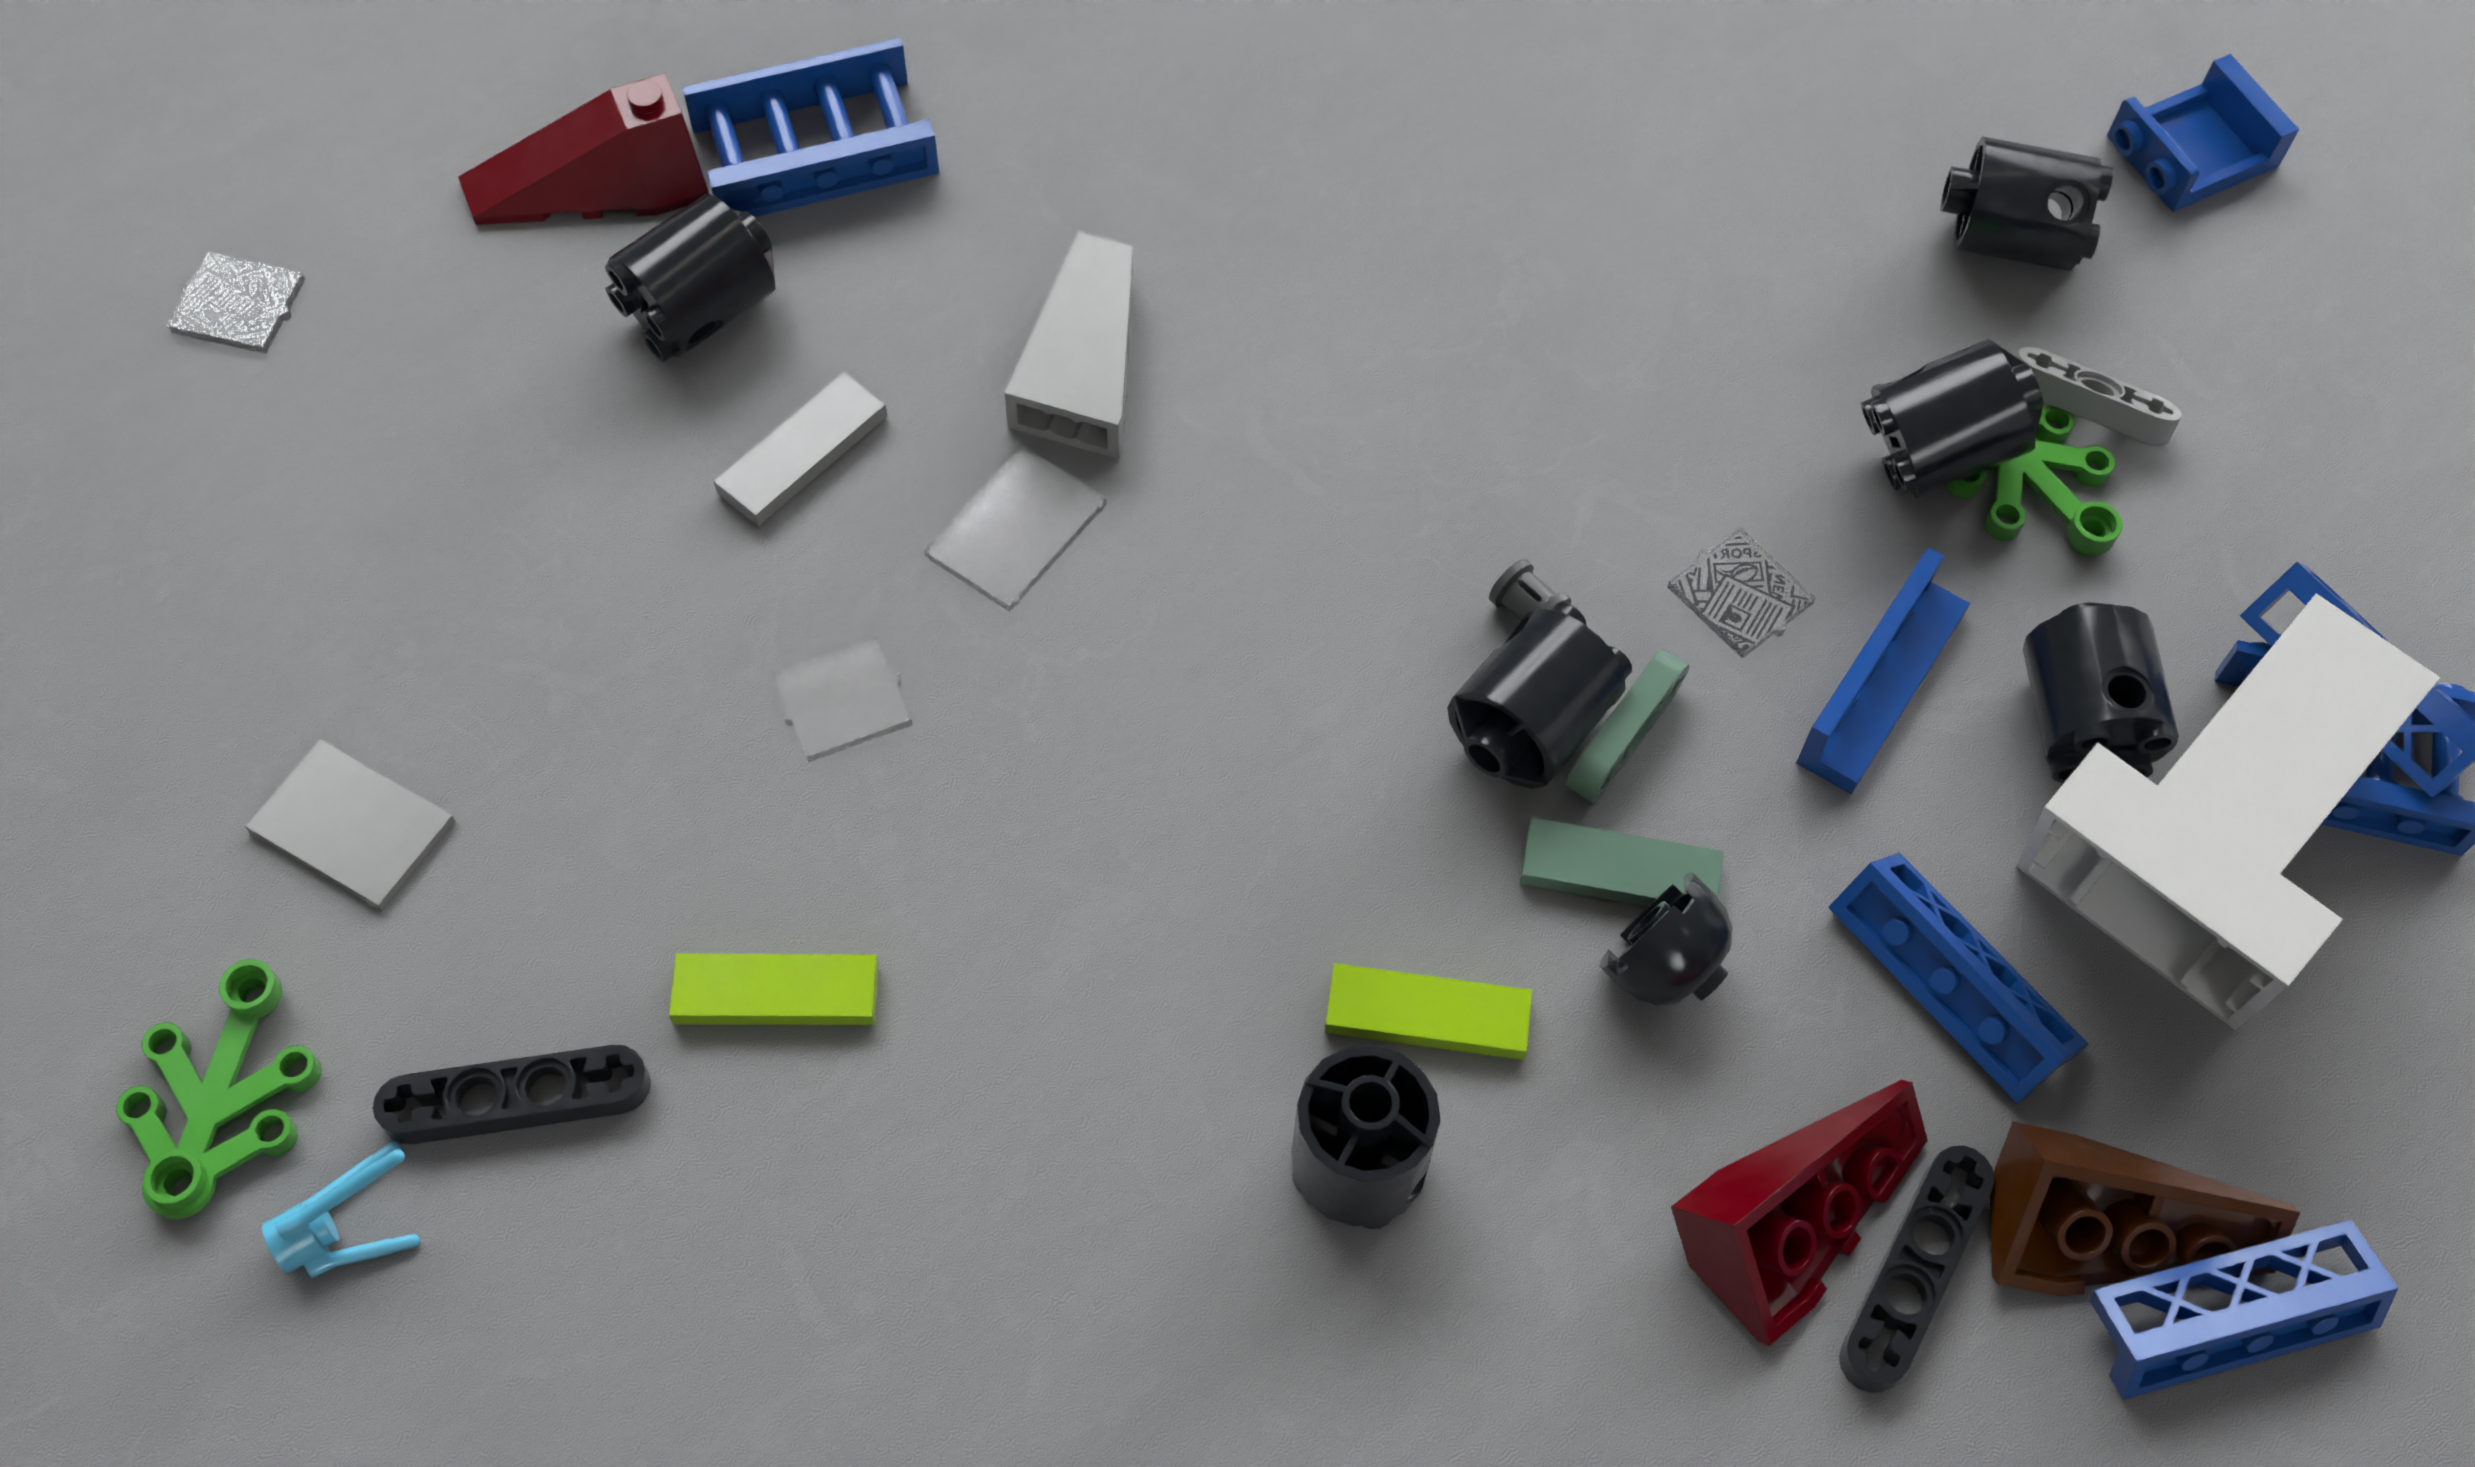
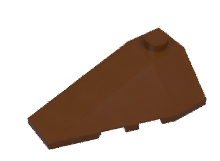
[1990,1121,2300,1296]

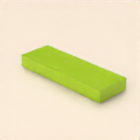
[669,953,879,1025]
[1324,963,1532,1060]

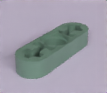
[1565,649,1690,804]

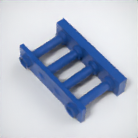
[682,38,940,217]
[2215,640,2475,856]

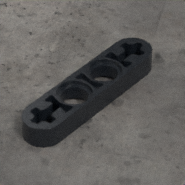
[373,1045,651,1144]
[1839,1145,1995,1393]

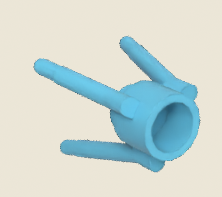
[261,1141,420,1279]

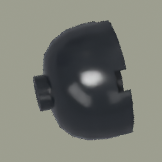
[1599,873,1733,1006]

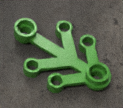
[1945,405,2123,556]
[116,959,321,1219]

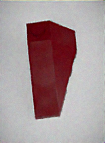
[458,73,709,225]
[1671,1079,1928,1346]

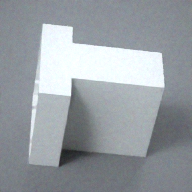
[2016,593,2441,1031]

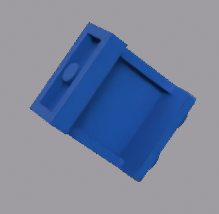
[2107,54,2300,212]

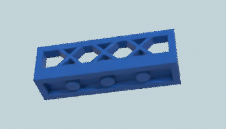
[1796,547,1970,795]
[2240,561,2475,798]
[1828,853,2089,1104]
[2090,1219,2399,1400]

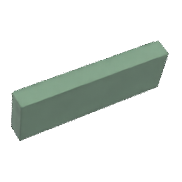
[1520,817,1724,907]

